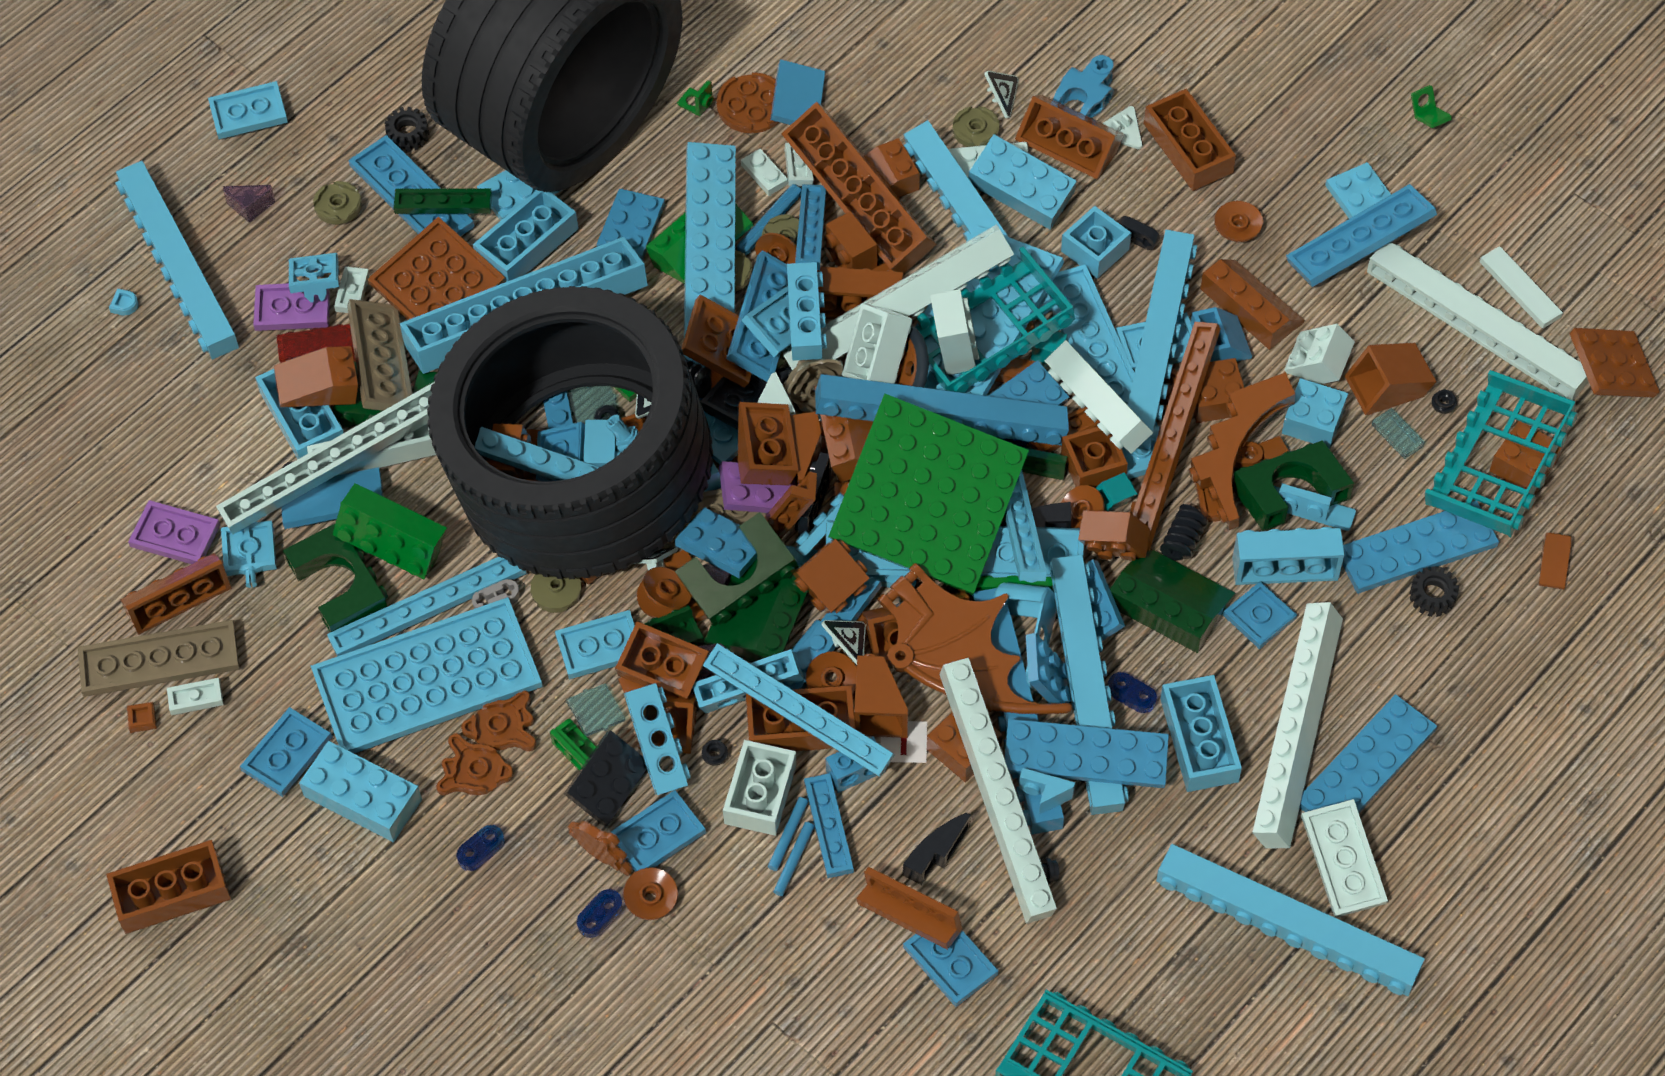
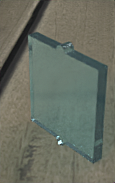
[567,386,620,424]
[566,684,625,737]

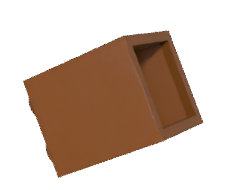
[1345,343,1437,415]
[854,654,908,738]

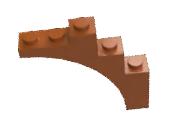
[1188,372,1295,530]

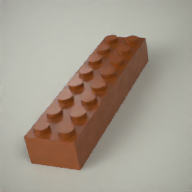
[781,102,937,274]

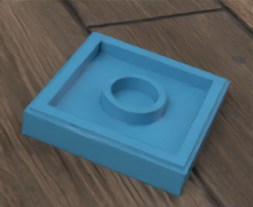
[1223,581,1297,650]

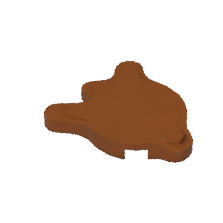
[461,691,536,752]
[436,733,514,796]
[567,821,633,876]

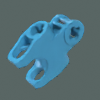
[1053,55,1114,118]

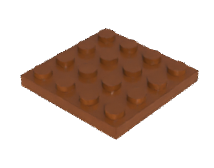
[367,217,506,320]

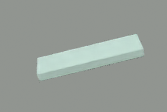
[1480,246,1563,329]

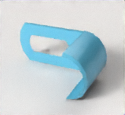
[994,582,1056,691]

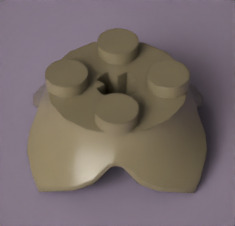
[783,359,843,414]

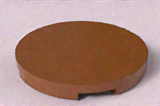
[716,72,779,133]

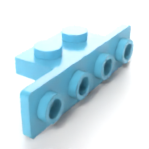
[1274,483,1356,531]

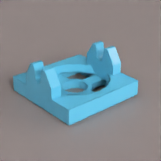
[289,253,339,303]

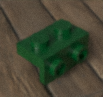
[645,606,704,646]

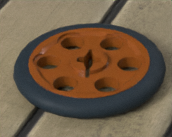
[895,325,929,388]

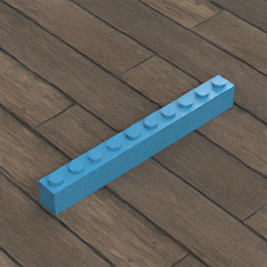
[815,374,1069,445]
[972,588,1064,835]

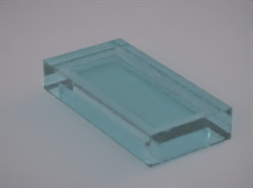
[1372,408,1425,459]

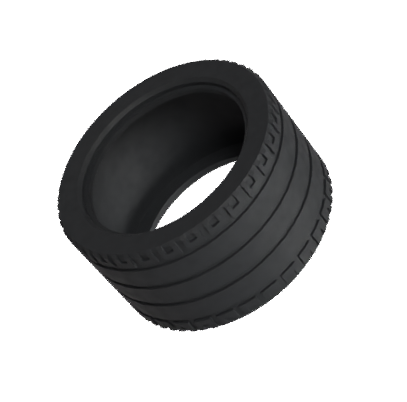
[421,0,683,192]
[427,286,713,579]

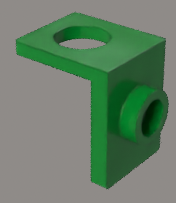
[677,80,714,117]
[1411,85,1452,128]

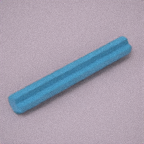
[737,184,802,256]

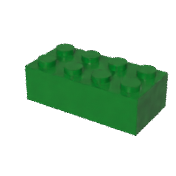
[333,483,447,580]

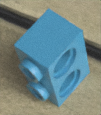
[825,737,885,793]

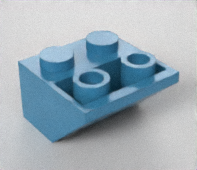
[1191,307,1252,362]

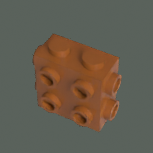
[793,539,869,613]

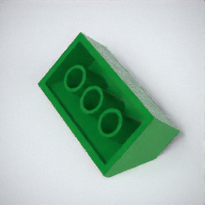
[646,203,753,284]

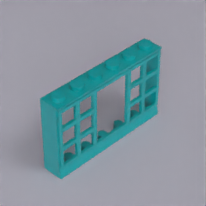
[907,247,1076,393]
[1425,370,1578,538]
[995,989,1193,1076]

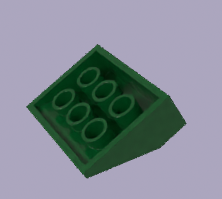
[1110,548,1236,653]
[703,559,809,663]

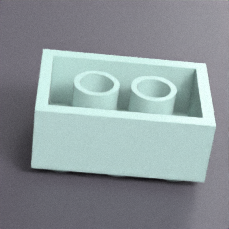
[930,289,979,375]
[842,303,912,384]
[723,740,797,836]

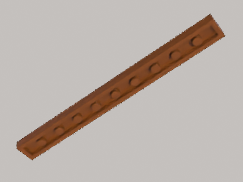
[1133,322,1221,551]

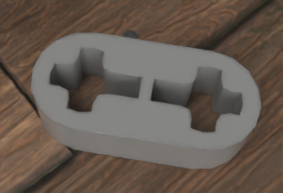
[472,579,520,609]

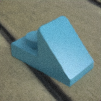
[1019,768,1075,814]

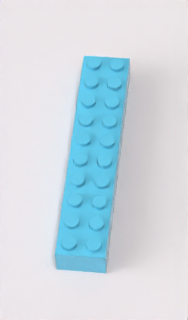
[400,237,648,374]

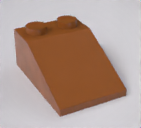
[864,138,919,198]
[274,346,358,407]
[738,402,799,486]
[790,412,826,486]
[615,621,709,700]

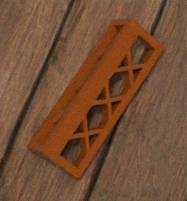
[764,472,817,539]
[856,866,963,950]

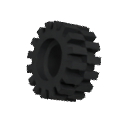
[385,107,429,152]
[1409,566,1459,617]

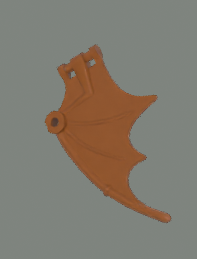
[877,563,1072,714]

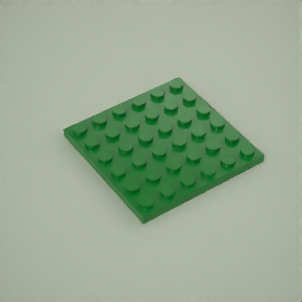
[828,393,1029,595]

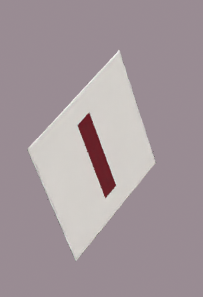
[881,721,927,763]

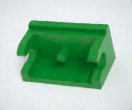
[550,718,596,771]

